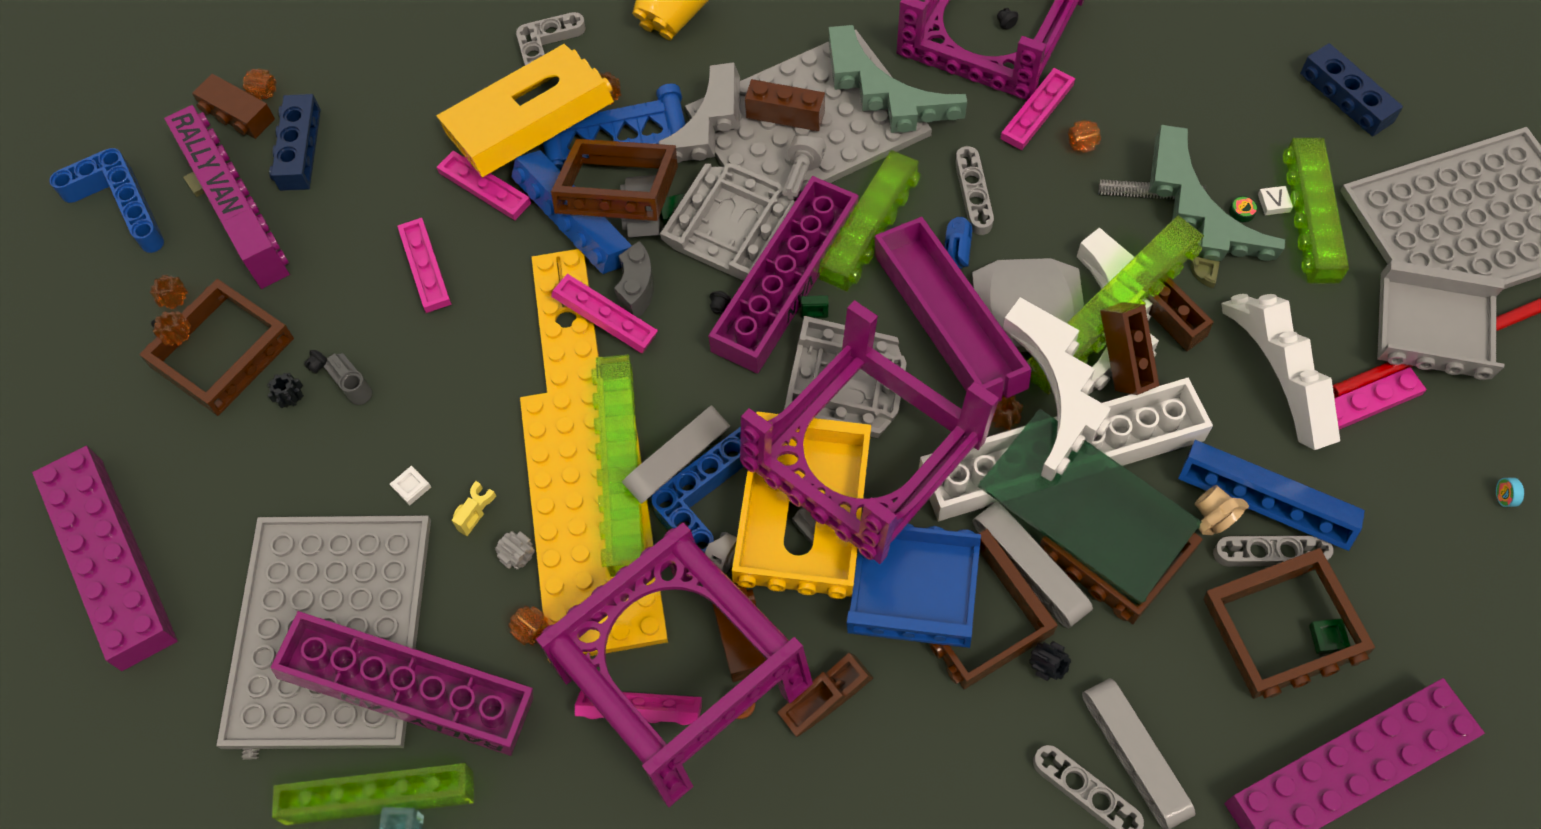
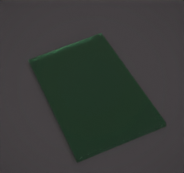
[978,409,1202,605]

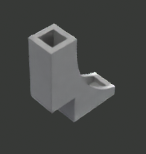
[659,62,740,163]

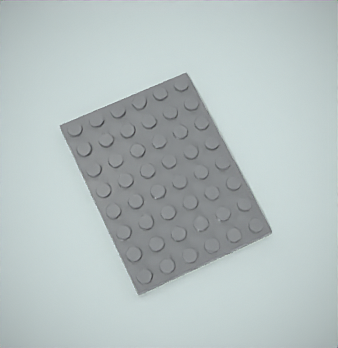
[685,30,932,200]
[1340,127,1541,289]
[216,516,431,749]

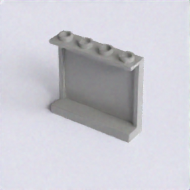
[1377,260,1504,380]

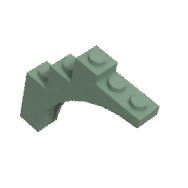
[829,25,967,133]
[1149,125,1285,261]

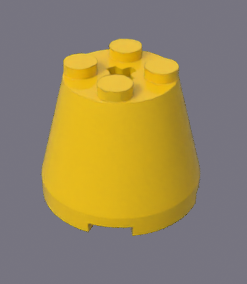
[632,0,709,41]

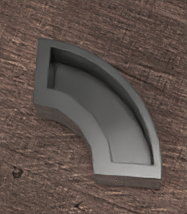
[620,175,660,237]
[614,241,654,318]

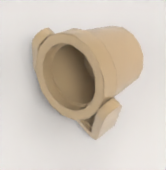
[1195,485,1249,535]

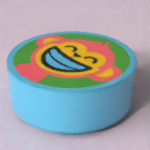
[1496,478,1524,507]

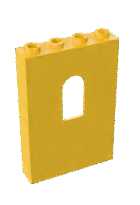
[436,44,614,177]
[732,412,871,599]

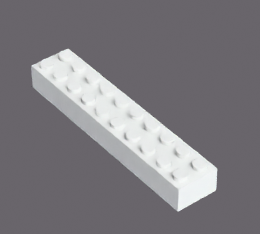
[919,378,1213,521]

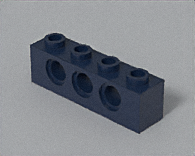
[1300,43,1403,137]
[269,94,321,191]

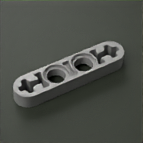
[955,146,994,235]
[1213,536,1333,567]
[1033,745,1144,829]

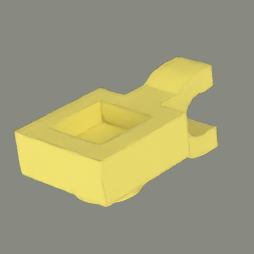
[452,481,496,536]

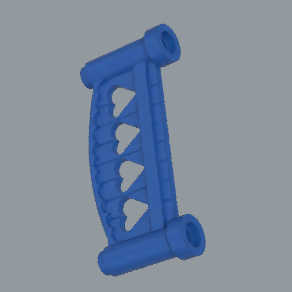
[543,84,686,171]

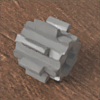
[495,531,535,570]

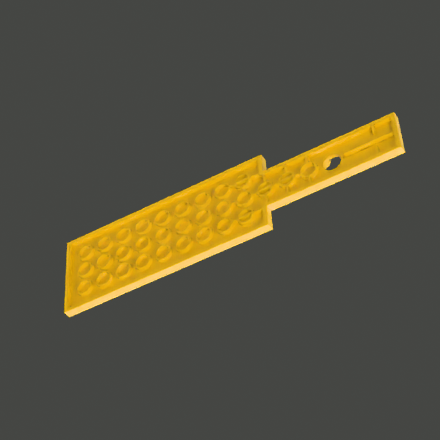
[520,249,668,663]

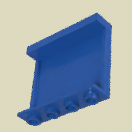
[847,524,981,648]

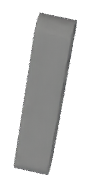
[622,405,730,504]
[972,502,1093,629]
[1082,678,1196,829]

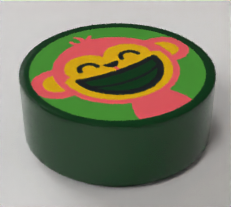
[1229,196,1258,222]

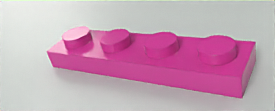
[1000,68,1075,150]
[436,151,531,220]
[397,218,452,313]
[551,274,658,353]
[1334,367,1427,430]
[575,690,702,725]

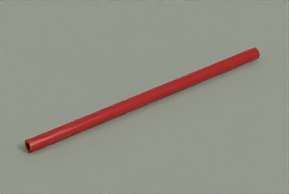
[1332,298,1541,398]

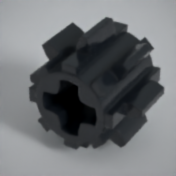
[267,373,304,408]
[1029,641,1071,681]

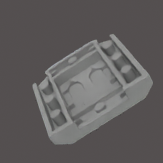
[660,163,795,280]
[971,258,1090,355]
[784,316,907,438]

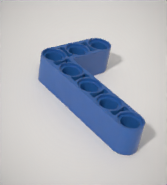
[49,148,164,253]
[652,427,744,557]

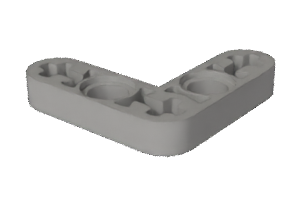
[516,12,586,65]

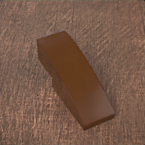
[777,653,874,737]

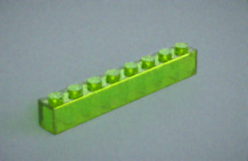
[1027,215,1204,395]
[591,354,644,577]

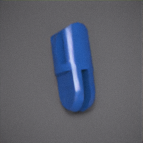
[944,217,973,269]

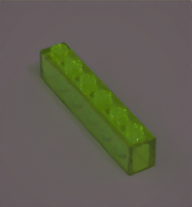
[1283,138,1349,283]
[819,150,920,292]
[272,763,474,825]

